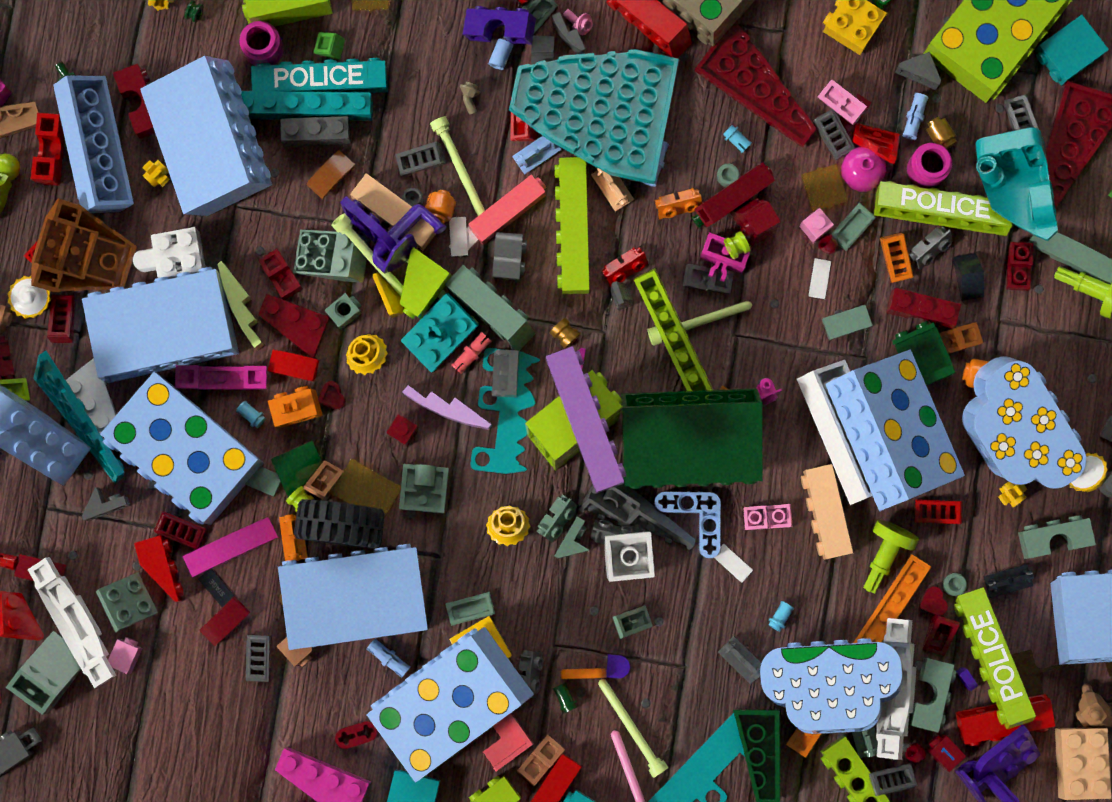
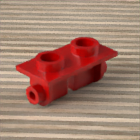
[601,247,649,287]

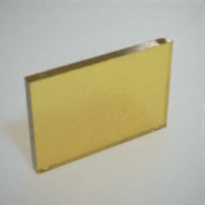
[331,459,401,517]

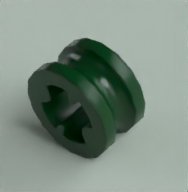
[185,0,204,23]

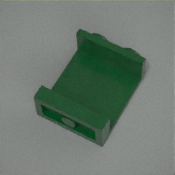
[892,321,956,386]

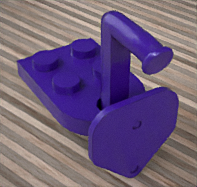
[340,196,446,274]
[955,725,1041,802]

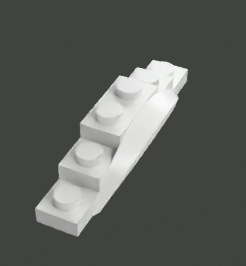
[28,557,117,688]
[876,618,916,760]

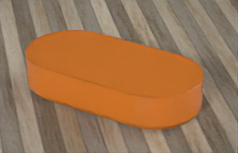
[561,668,607,679]

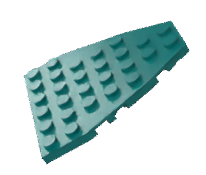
[509,49,679,184]

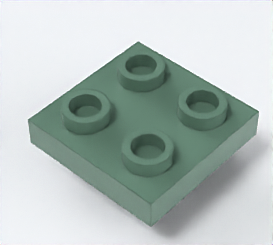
[399,464,449,513]
[96,572,158,632]

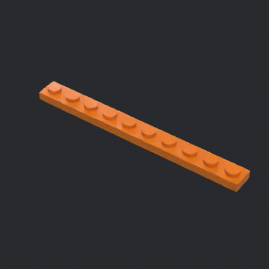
[786,555,931,758]

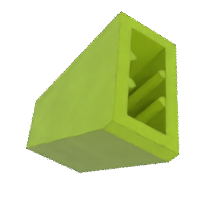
[400,247,452,319]

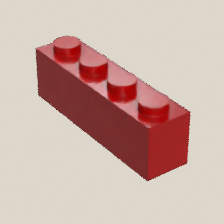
[955,694,1055,746]

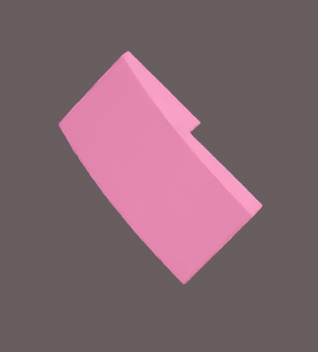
[743,504,793,530]

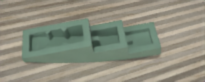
[1029,232,1112,285]

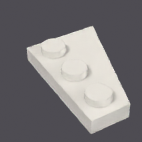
[66,358,117,438]

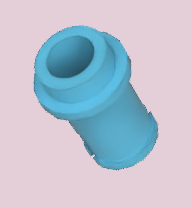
[723,125,752,153]
[236,401,266,428]
[769,601,794,632]

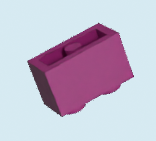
[700,232,751,282]

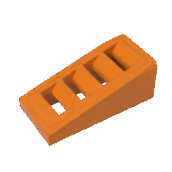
[880,233,913,283]

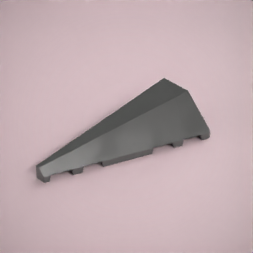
[578,483,695,550]

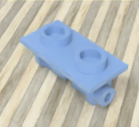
[512,136,561,175]

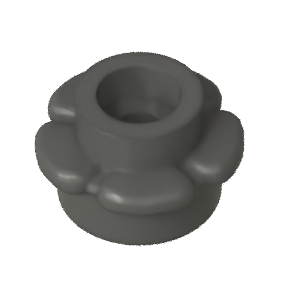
[402,188,424,207]

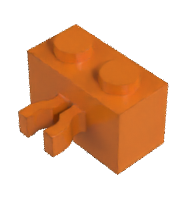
[268,386,323,428]

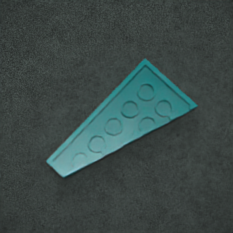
[33,351,125,483]

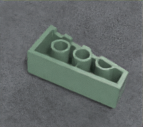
[445,265,535,351]

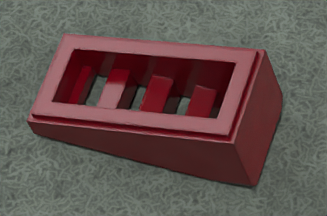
[47,295,75,343]
[154,511,207,549]

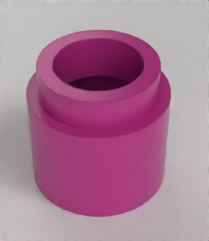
[240,21,284,66]
[907,143,952,189]

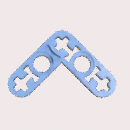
[654,492,720,559]

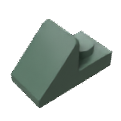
[554,516,589,559]

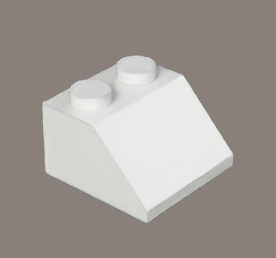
[605,531,655,582]

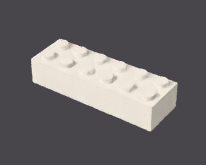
[797,360,873,505]

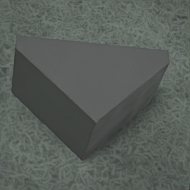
[895,52,941,90]

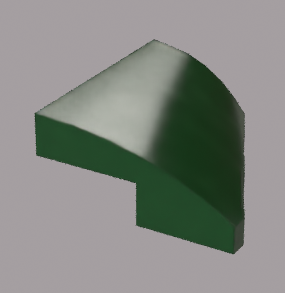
[271,441,323,497]

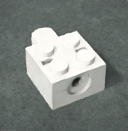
[133,227,206,279]

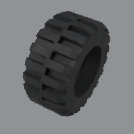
[294,499,385,549]

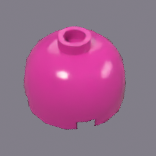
[841,147,886,192]

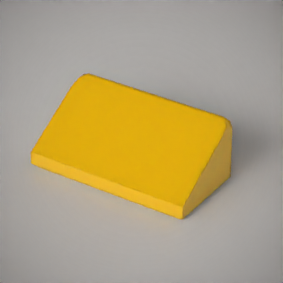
[373,273,404,318]

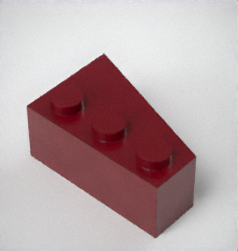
[730,197,781,247]

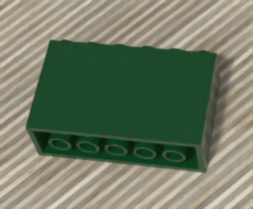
[621,389,763,489]

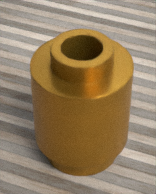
[926,117,957,149]

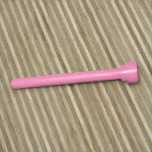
[611,730,645,802]

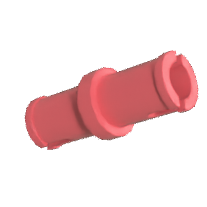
[452,332,492,374]

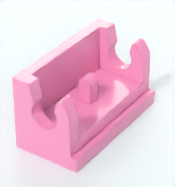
[817,79,867,125]

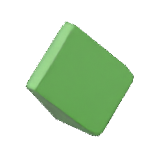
[314,32,345,59]

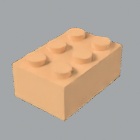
[1055,727,1111,800]

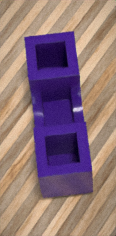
[463,6,536,45]

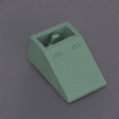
[293,229,370,283]
[6,631,82,715]

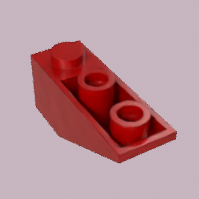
[134,535,184,602]

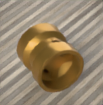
[549,317,581,349]

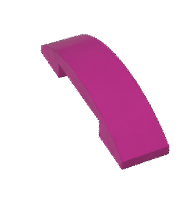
[175,365,267,390]

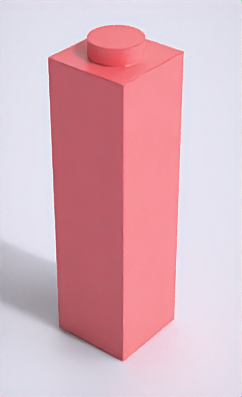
[468,174,546,245]

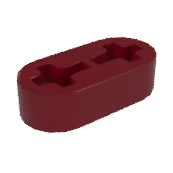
[335,721,378,749]

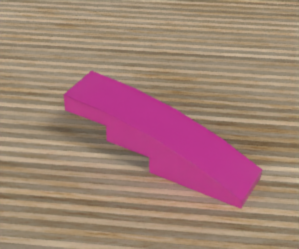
[183,517,278,577]

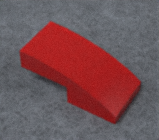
[267,349,320,382]

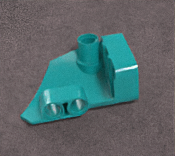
[976,127,1058,241]

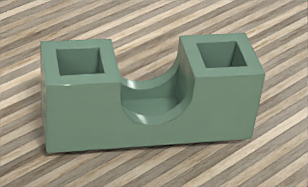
[1018,515,1096,559]
[908,658,956,732]

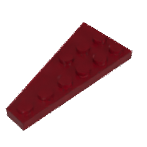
[695,21,816,148]
[1046,81,1112,208]

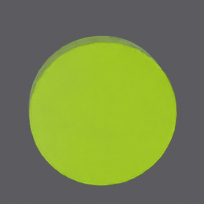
[1054,266,1112,319]
[863,519,919,594]

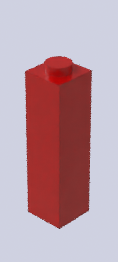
[530,753,581,802]

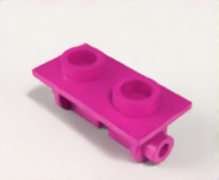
[756,378,782,405]

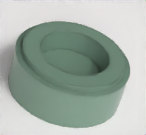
[717,164,739,187]
[943,573,967,596]

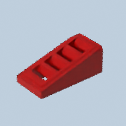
[915,500,963,524]

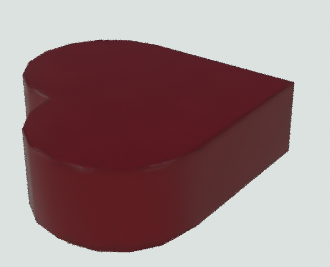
[318,381,346,410]
[919,587,948,616]

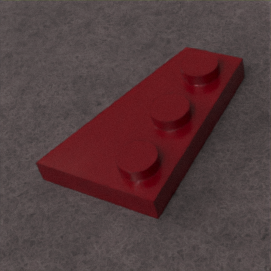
[258,294,330,358]

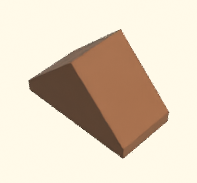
[303,460,344,501]

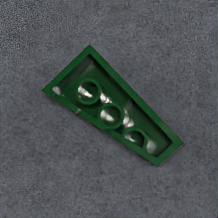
[733,709,781,802]

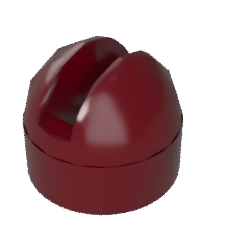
[818,234,838,254]
[905,743,926,763]

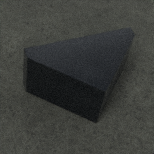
[953,253,984,301]

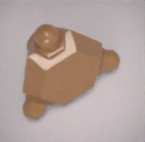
[1076,683,1112,728]

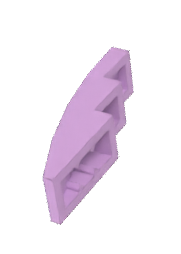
[403,385,492,430]

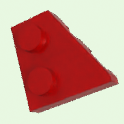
[852,123,900,164]
[0,591,44,641]

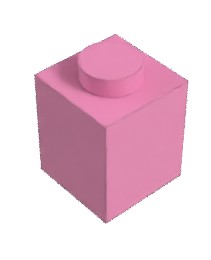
[799,208,834,244]
[108,637,143,674]

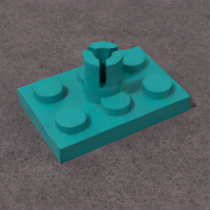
[401,293,479,373]

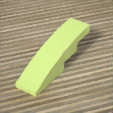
[218,261,264,351]

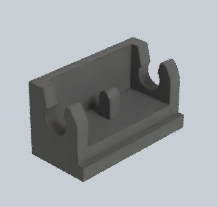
[492,350,519,398]

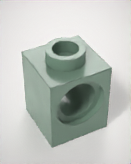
[325,293,362,330]

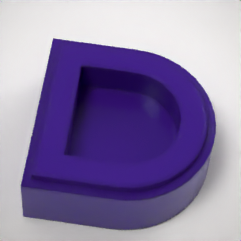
[607,654,630,678]
[956,667,978,691]

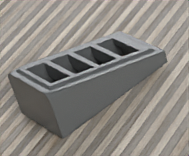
[1004,95,1039,131]
[813,109,855,160]
[395,142,446,176]
[611,281,634,311]
[246,635,272,682]
[869,763,918,796]

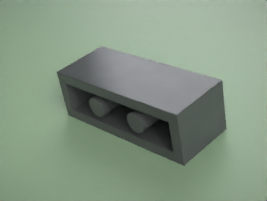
[281,116,351,147]

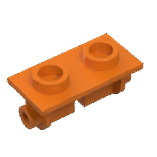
[655,188,702,219]
[279,514,308,561]

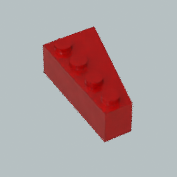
[606,0,692,58]

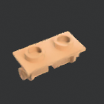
[591,168,634,212]

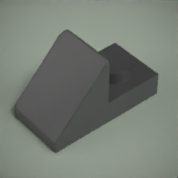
[531,36,554,65]
[82,487,131,521]

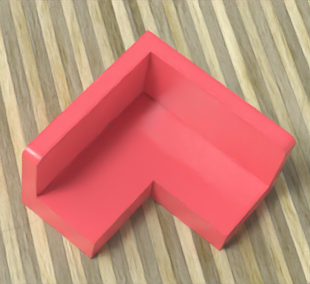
[483,712,533,772]

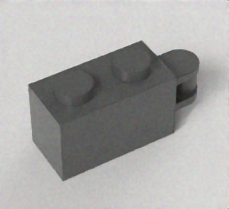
[0,727,43,777]

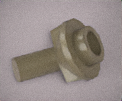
[460,82,481,115]

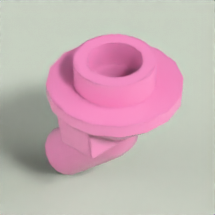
[562,9,592,35]

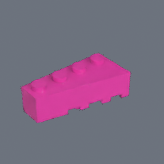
[275,747,371,802]

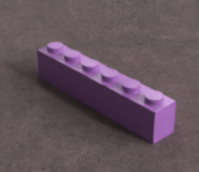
[546,346,626,494]

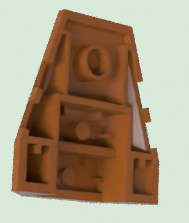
[31,198,137,292]

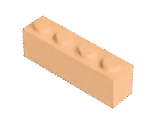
[350,173,436,251]
[801,464,853,560]

